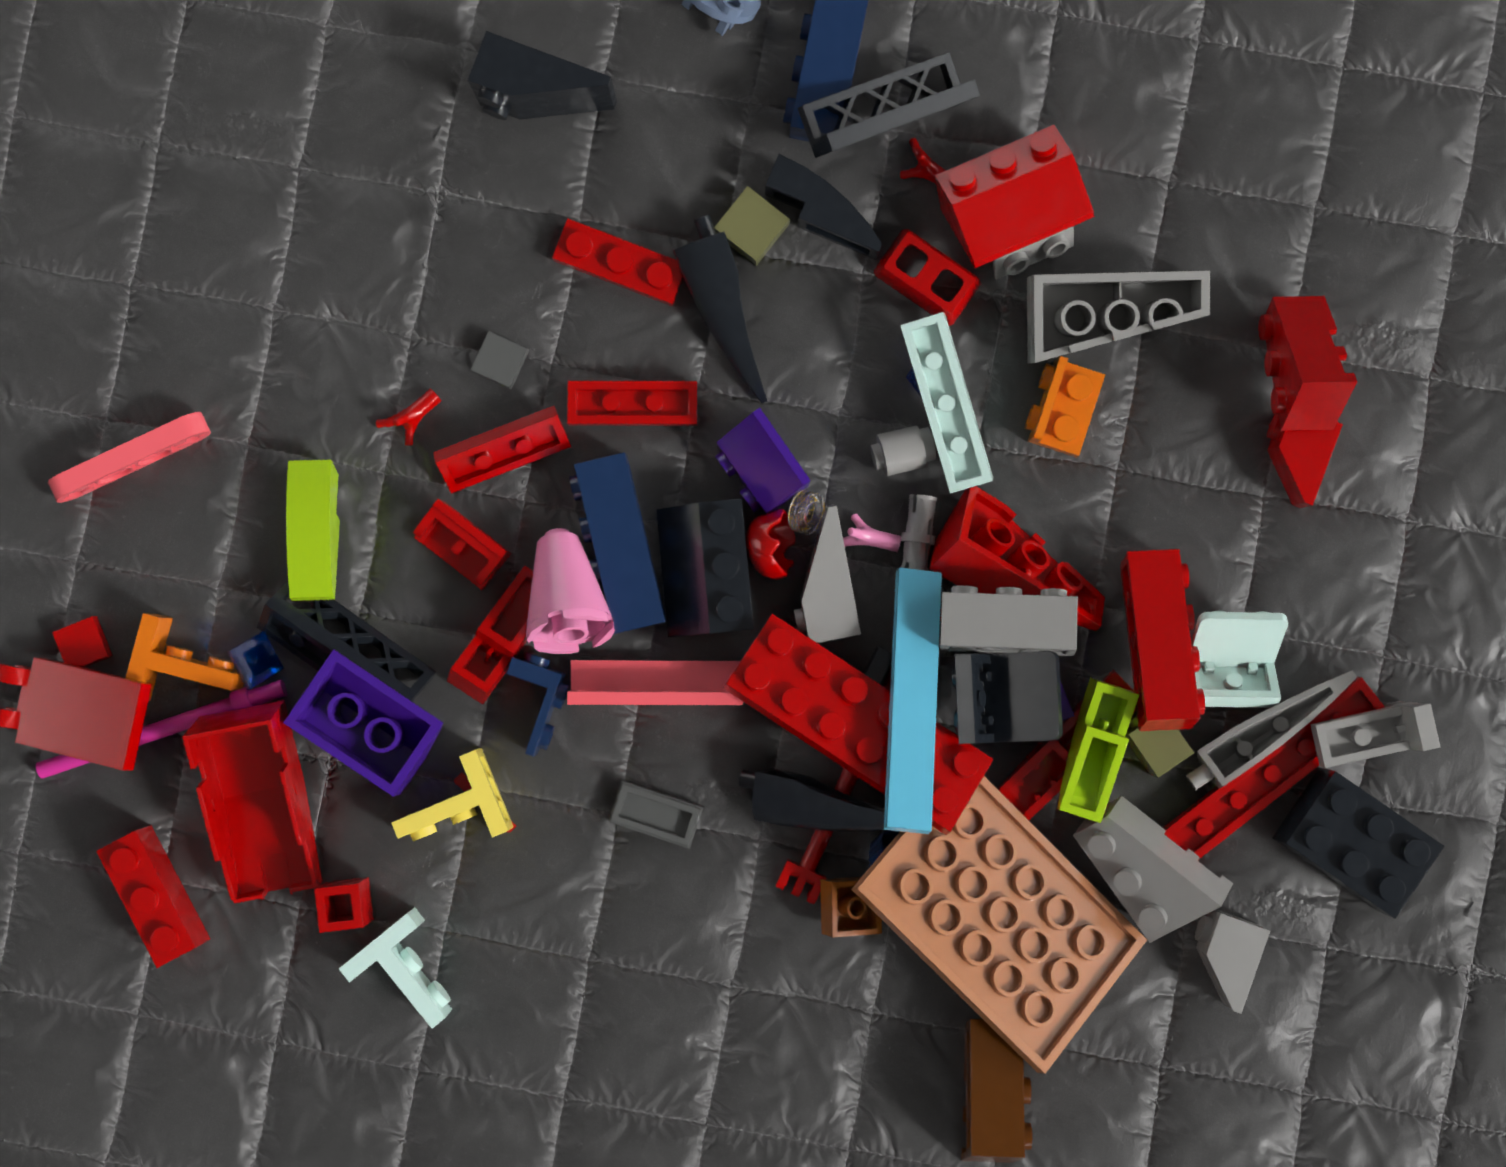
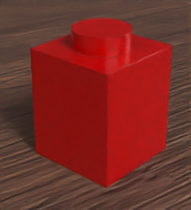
[314,877,374,933]

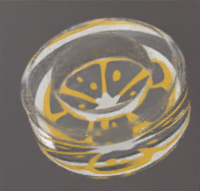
[788,489,825,535]

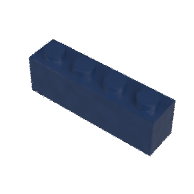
[783,0,868,142]
[569,452,667,634]

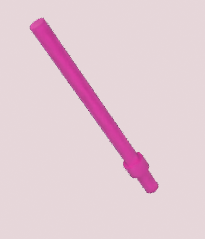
[36,680,287,779]

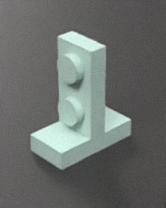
[339,907,452,1028]

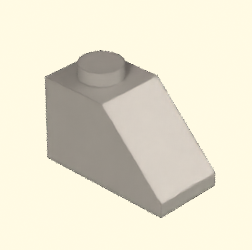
[1195,909,1270,1014]

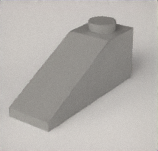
[794,504,861,643]

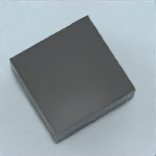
[471,331,529,389]

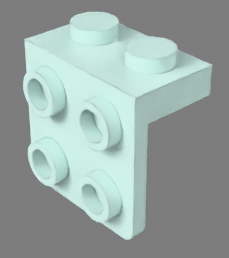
[1191,610,1288,708]

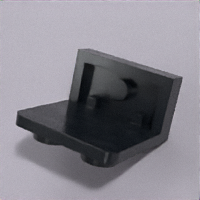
[952,651,1063,744]

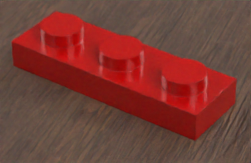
[552,218,684,307]
[567,381,698,426]
[433,405,571,494]

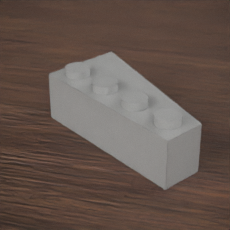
[1027,271,1210,364]

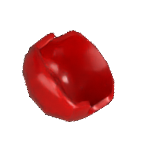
[745,509,796,579]

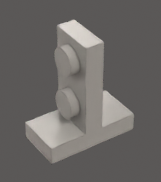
[1310,701,1441,768]

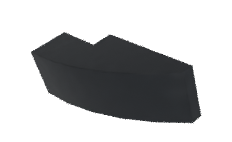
[765,154,882,260]

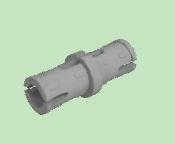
[901,494,937,571]

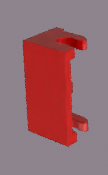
[413,498,512,590]

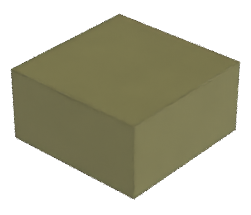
[714,186,790,266]

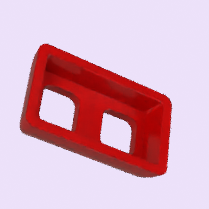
[874,229,981,326]

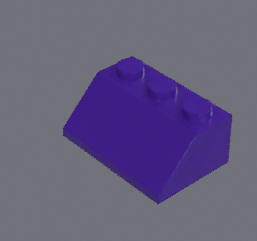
[283,649,444,797]

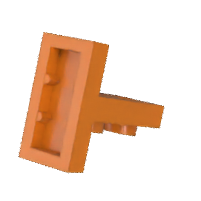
[125,613,246,701]

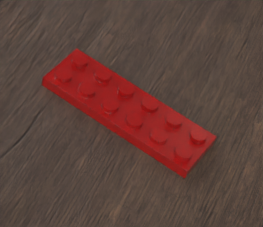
[723,614,994,835]

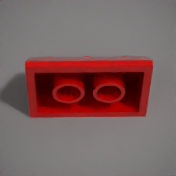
[935,125,1094,268]

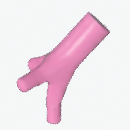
[843,514,901,552]

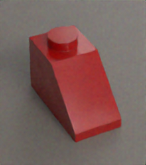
[1267,414,1343,508]

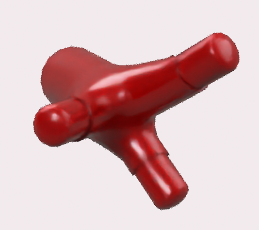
[900,137,946,184]
[375,388,442,446]

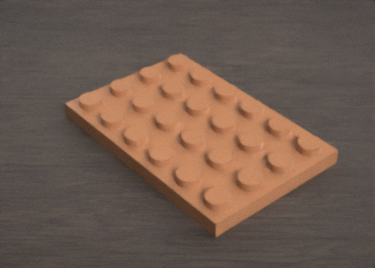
[851,776,1147,1074]

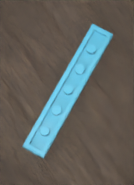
[883,567,942,834]

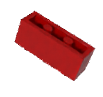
[96,825,211,968]

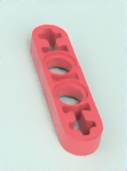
[48,412,211,503]

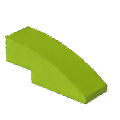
[286,460,340,601]
[1057,677,1139,823]

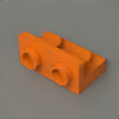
[1025,356,1105,457]

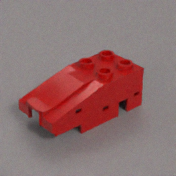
[182,700,322,903]

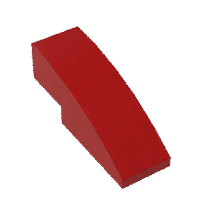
[447,566,533,705]

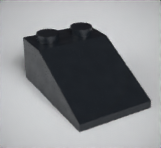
[468,31,617,120]

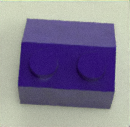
[715,407,811,514]

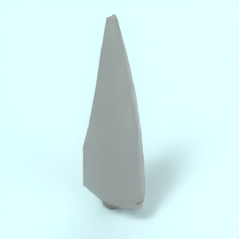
[1186,670,1357,790]

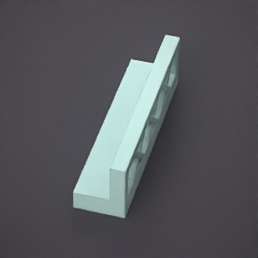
[900,312,993,493]

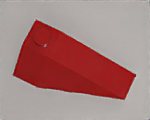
[929,486,1105,631]

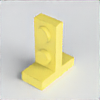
[391,748,514,841]

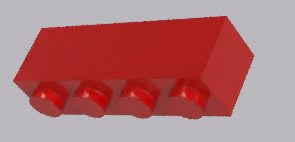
[1120,549,1205,731]

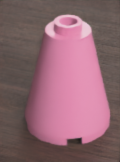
[526,528,615,654]

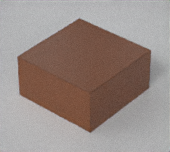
[820,877,882,938]

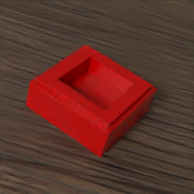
[52,616,113,667]

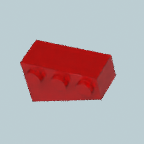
[1258,296,1358,431]

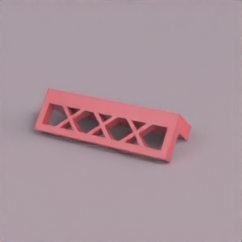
[567,660,743,705]

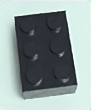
[1272,768,1445,919]

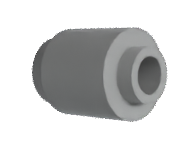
[870,425,936,477]

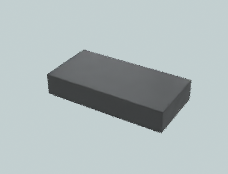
[608,780,704,849]

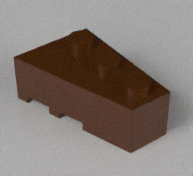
[961,1019,1032,1163]

